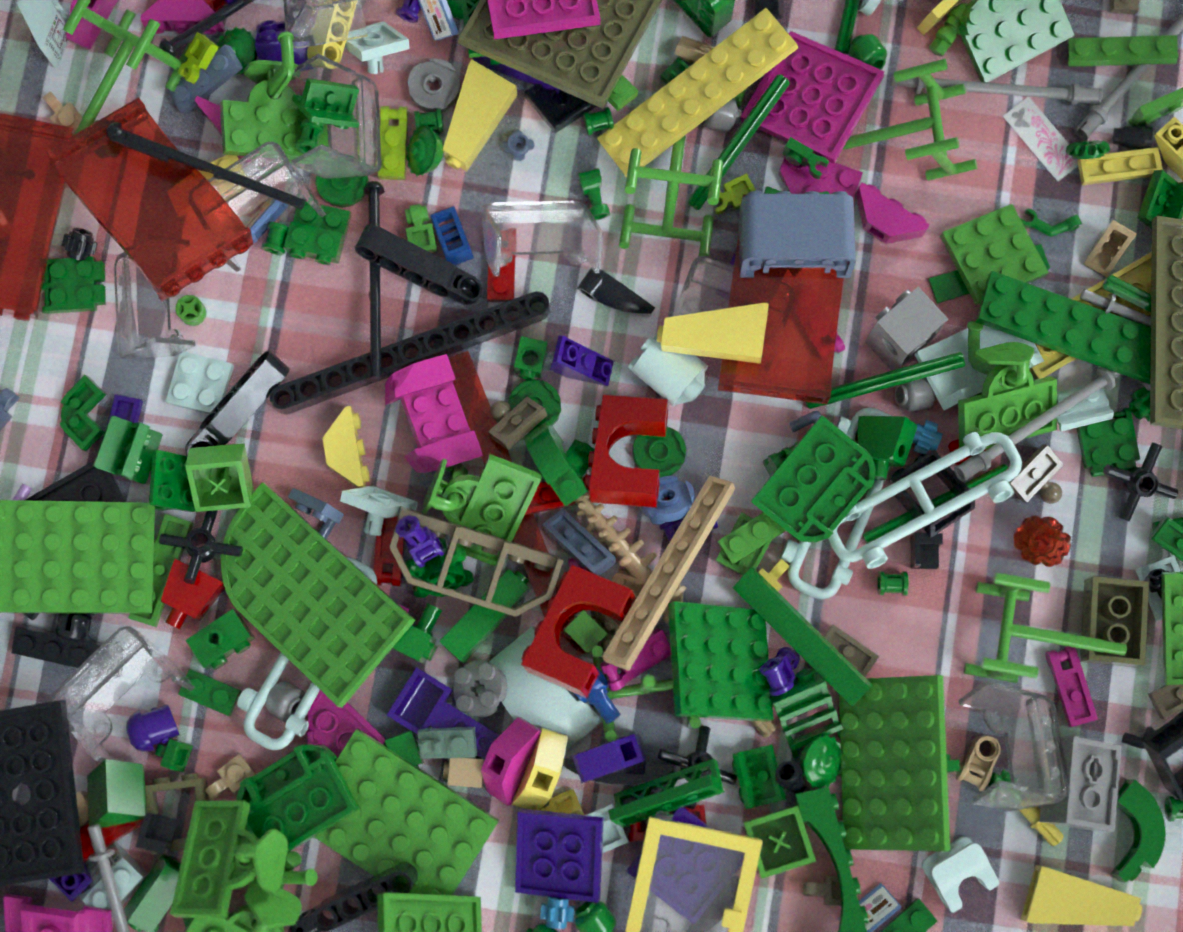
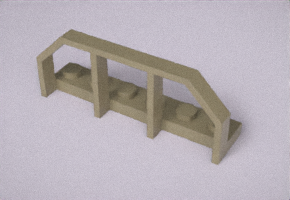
[389,506,563,617]

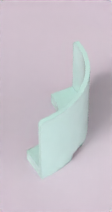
[915,325,1044,410]
[489,626,603,751]

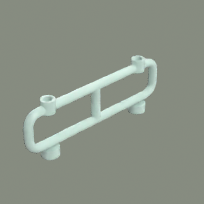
[780,407,892,600]
[828,432,1022,569]
[237,557,377,750]

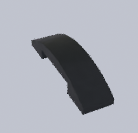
[563,758,674,785]

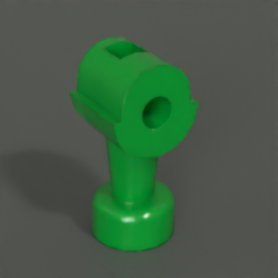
[578,168,610,221]

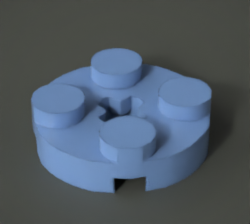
[641,476,695,525]

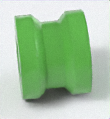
[175,295,207,326]

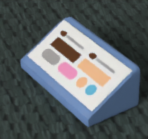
[418,0,459,40]
[240,198,289,243]
[837,883,901,932]

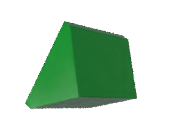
[87,759,147,828]

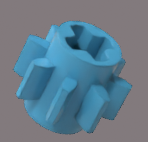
[912,420,943,454]
[540,897,574,929]

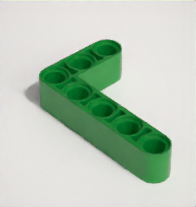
[673,0,735,38]

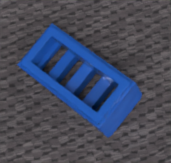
[430,206,474,265]

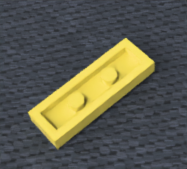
[1077,147,1162,186]

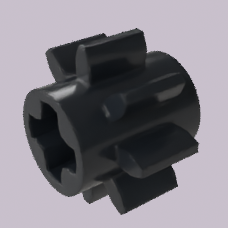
[61,228,98,260]

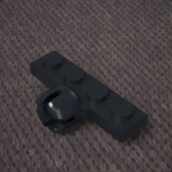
[11,613,126,677]

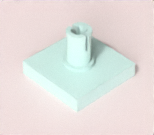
[344,21,409,74]
[340,486,418,536]

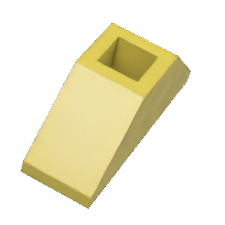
[1154,117,1183,180]
[322,406,370,488]
[511,727,568,810]

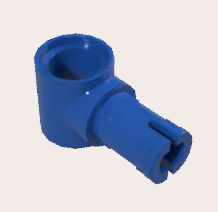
[575,667,621,724]

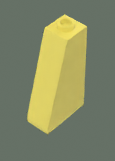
[443,60,517,172]
[657,303,769,364]
[1020,865,1142,926]

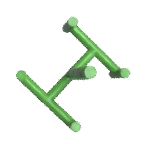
[62,0,190,142]
[842,59,978,181]
[619,136,723,260]
[964,572,1127,683]
[592,646,701,743]

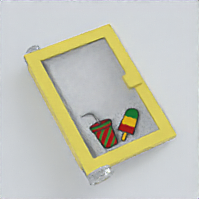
[625,811,762,932]

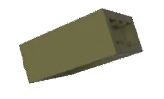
[145,773,209,854]

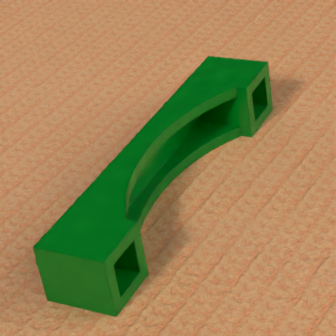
[794,787,869,932]

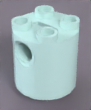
[628,334,708,407]

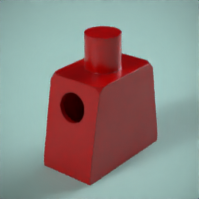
[161,559,225,629]

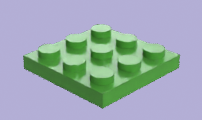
[940,204,1049,305]

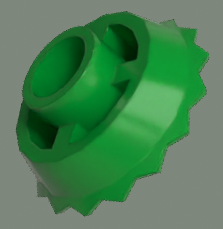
[216,27,257,76]
[406,125,443,177]
[800,734,843,789]

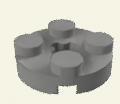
[408,59,461,113]
[453,660,507,717]

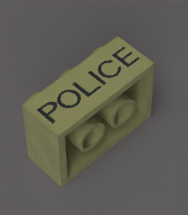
[1080,576,1149,667]

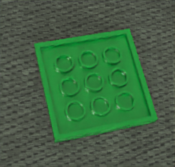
[668,601,774,722]

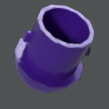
[126,704,180,752]

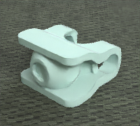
[921,836,999,913]

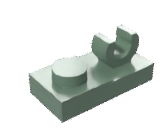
[418,727,477,759]

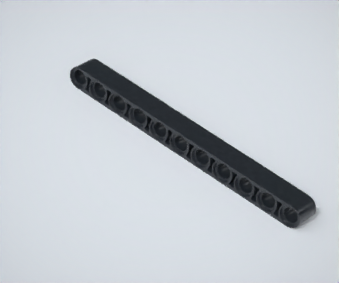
[270,291,550,415]

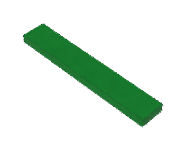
[732,567,873,706]

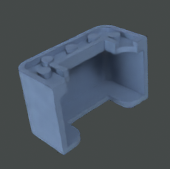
[739,191,856,278]

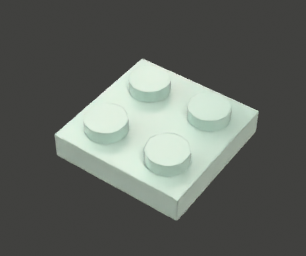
[165,351,234,414]

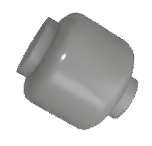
[704,98,741,132]
[895,378,937,412]
[266,682,305,722]

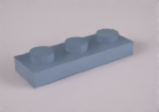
[169,45,243,114]
[542,509,616,576]

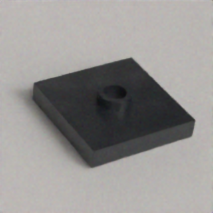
[524,84,597,134]

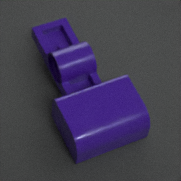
[387,667,500,760]

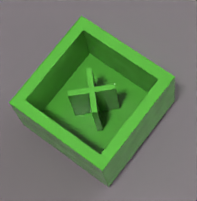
[185,443,254,512]
[741,805,816,879]

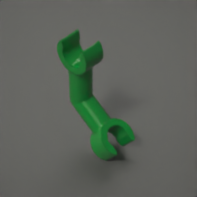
[1021,209,1082,237]

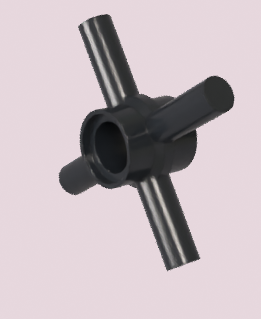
[1103,442,1178,522]
[159,510,243,584]
[657,726,737,809]

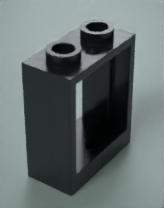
[890,450,975,538]
[1142,711,1183,801]

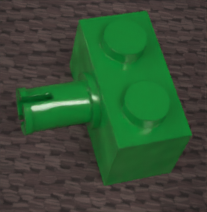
[392,603,442,665]
[186,609,255,670]

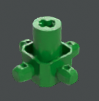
[405,537,474,598]

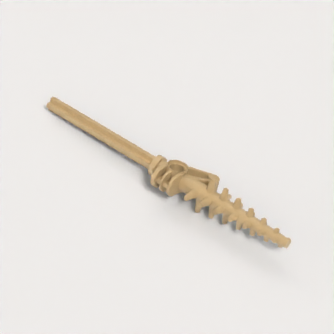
[575,492,777,738]

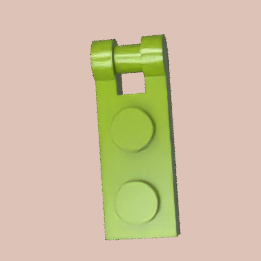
[378,106,408,180]

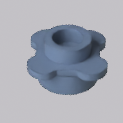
[503,130,534,161]

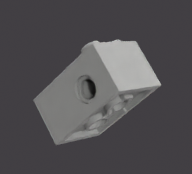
[865,286,948,371]
[1039,737,1122,832]

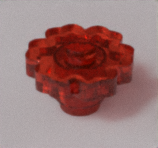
[1013,515,1071,567]

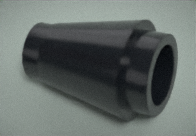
[1112,124,1153,149]
[775,761,806,794]

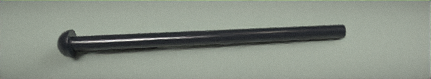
[159,0,255,57]
[106,122,305,210]
[364,181,385,380]

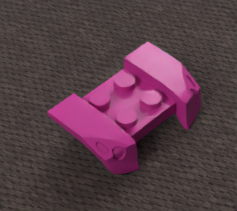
[385,354,483,473]
[4,893,113,932]

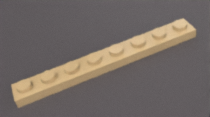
[602,476,736,671]

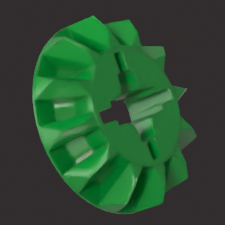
[1066,140,1110,159]

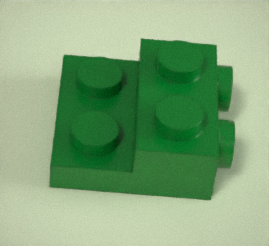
[284,201,352,265]

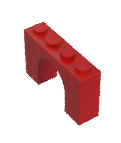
[585,395,669,508]
[521,565,636,698]

